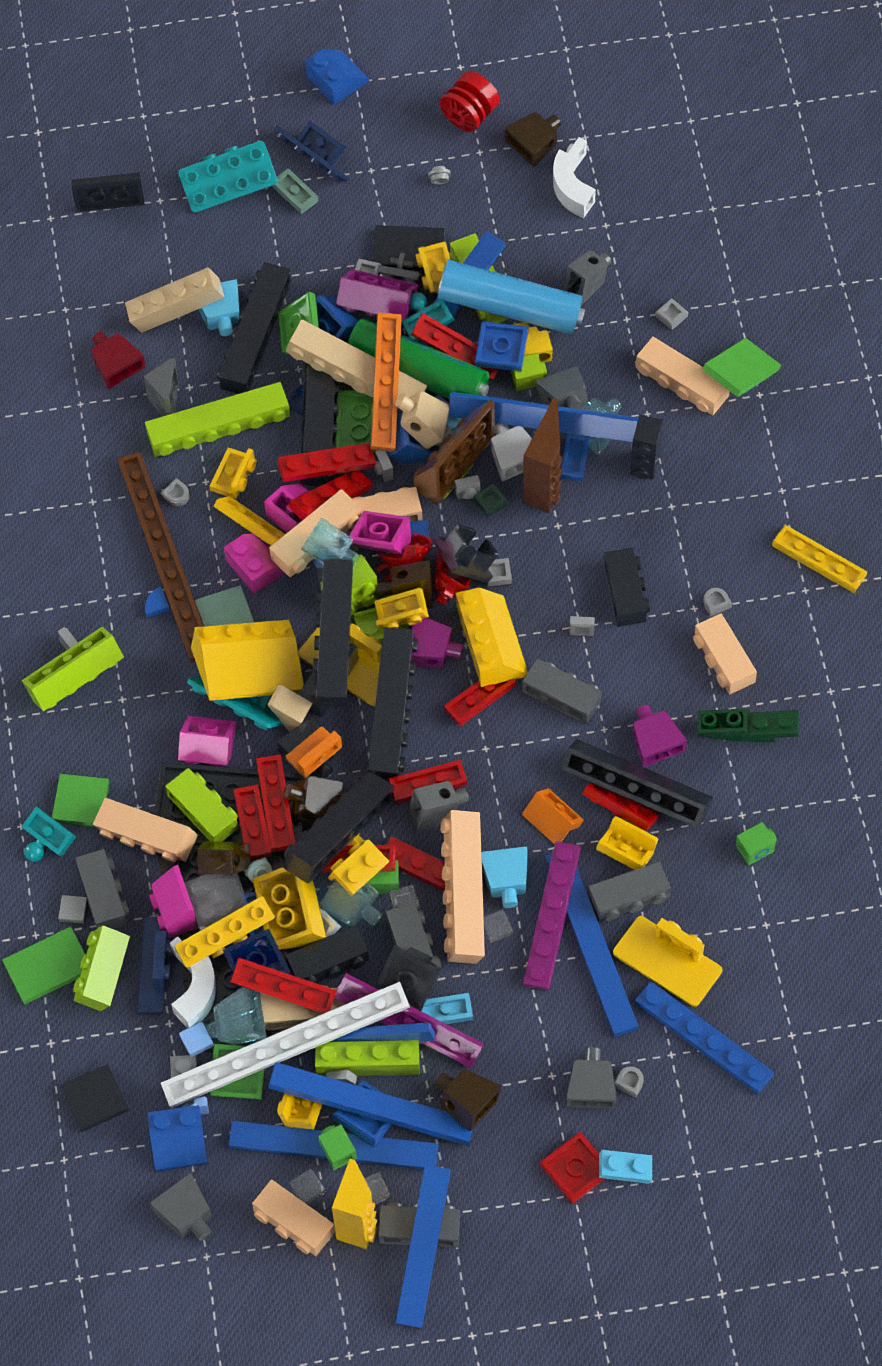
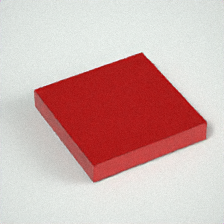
[540,1132,605,1204]

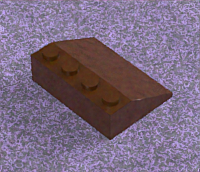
[523,398,562,513]
[413,400,495,505]

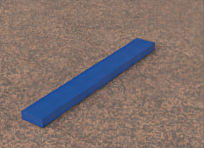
[449,392,639,442]
[545,853,638,1037]
[268,1062,473,1146]
[229,1121,439,1170]

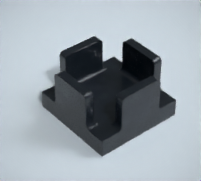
[433,524,498,584]
[375,945,441,1012]

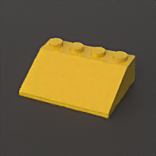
[191,620,304,701]

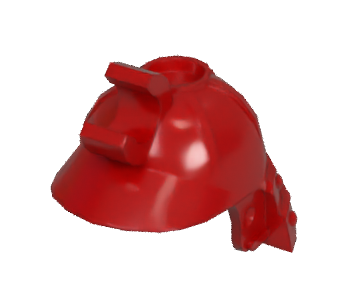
[376,532,433,580]
[432,551,472,605]

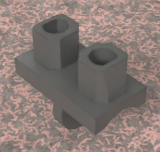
[377,252,422,284]

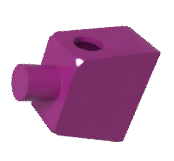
[411,618,464,668]
[632,705,687,767]

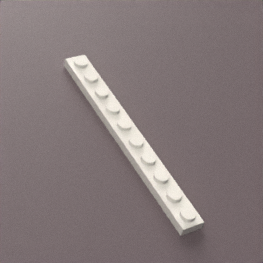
[161,982,410,1108]

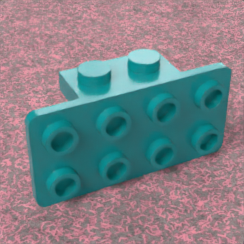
[179,141,278,213]
[187,675,283,730]

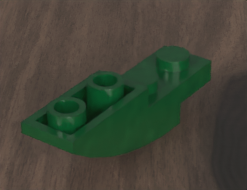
[697,708,799,742]

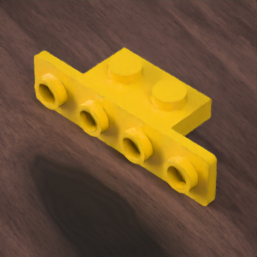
[175,897,274,967]

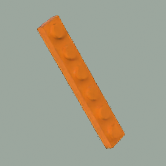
[371,312,402,451]

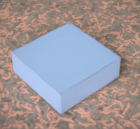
[179,1022,214,1057]

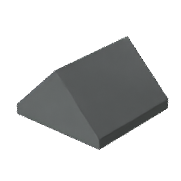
[144,358,179,417]

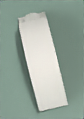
[553,137,596,219]
[170,937,216,1028]

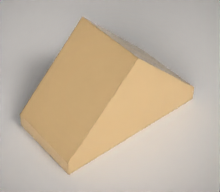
[267,685,312,732]

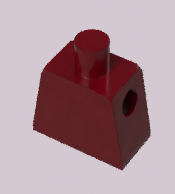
[91,332,146,390]

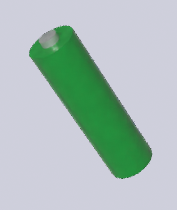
[348,319,489,400]

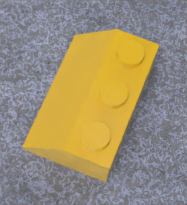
[253,867,326,950]

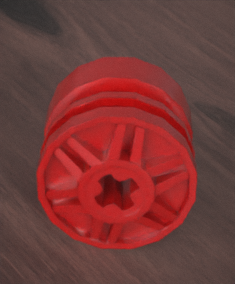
[439,71,500,132]

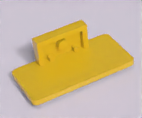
[298,624,382,706]
[613,916,722,1007]

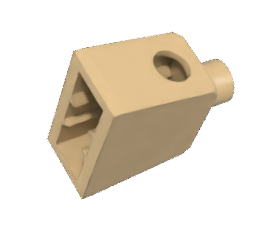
[395,391,449,449]

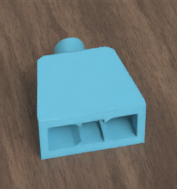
[199,279,240,336]
[481,846,527,908]

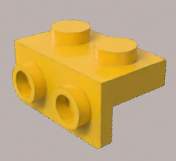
[415,241,451,294]
[210,447,257,500]
[374,588,429,630]
[596,816,658,870]
[328,839,389,896]
[277,1093,322,1130]

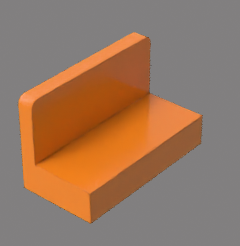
[286,727,342,778]
[522,788,584,845]

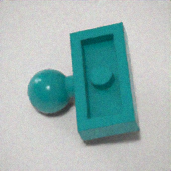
[402,292,455,341]
[22,807,76,862]

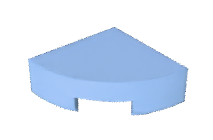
[183,1096,209,1115]

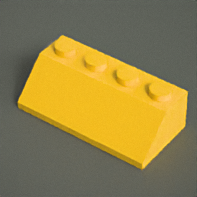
[456,588,528,687]
[332,1159,378,1249]

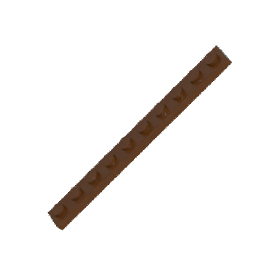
[117,452,204,663]

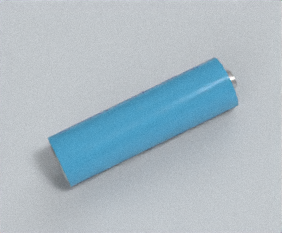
[437,259,585,335]

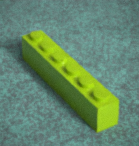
[145,382,290,457]

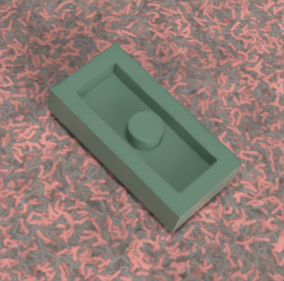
[272,168,319,214]

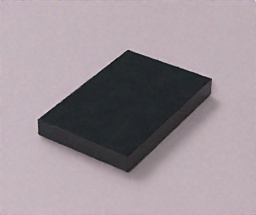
[71,172,145,212]
[373,225,445,271]

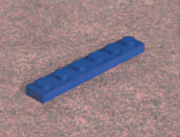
[635,982,774,1094]

